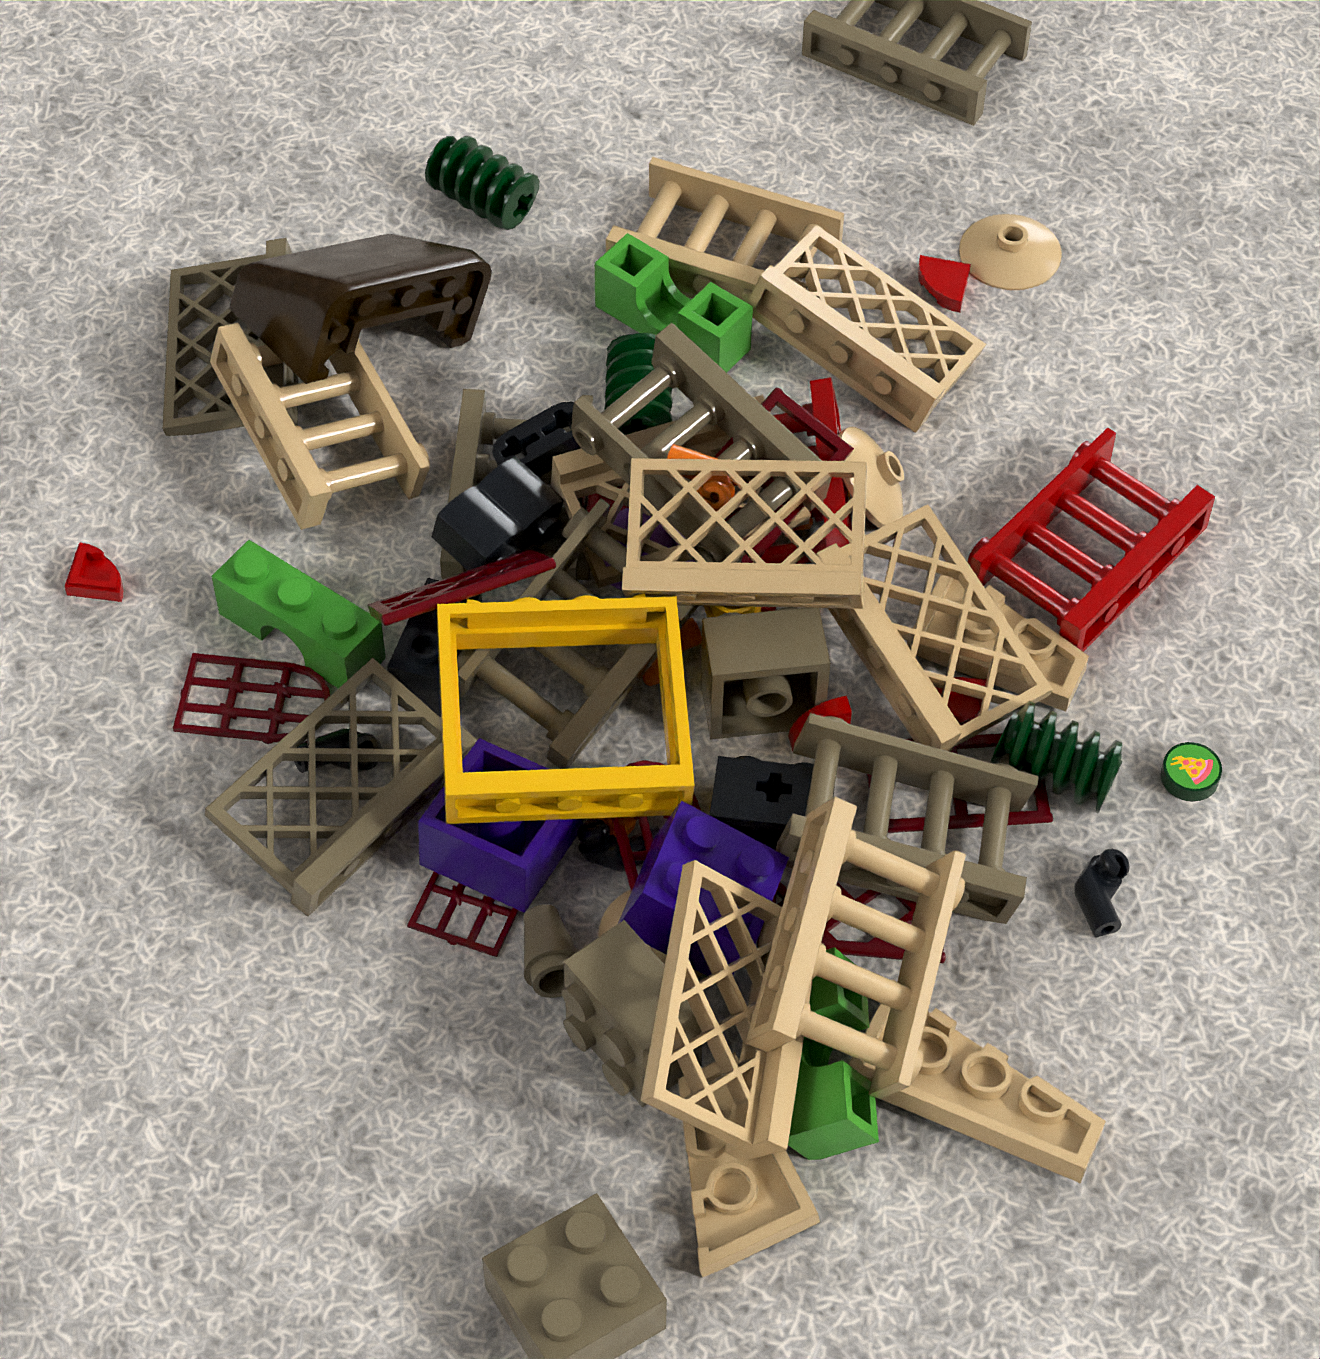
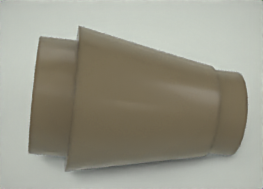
[523,904,578,998]

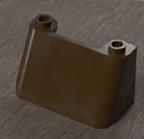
[229,234,492,384]

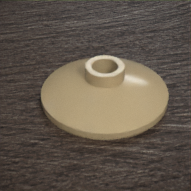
[959,214,1062,290]
[838,427,904,528]

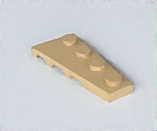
[848,980,1106,1183]

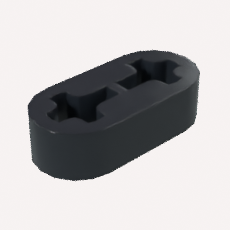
[492,401,581,477]

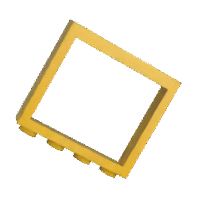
[437,594,695,824]

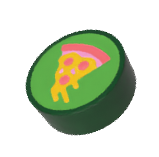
[1160,742,1222,802]

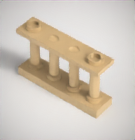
[606,157,844,303]
[210,323,430,530]
[745,797,966,1099]

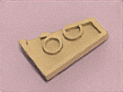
[907,574,1089,712]
[678,1052,820,1278]

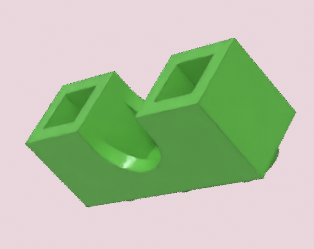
[594,233,753,373]
[211,540,386,689]
[788,947,879,1160]

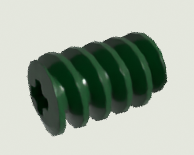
[425,135,540,230]
[604,333,673,435]
[990,700,1123,813]

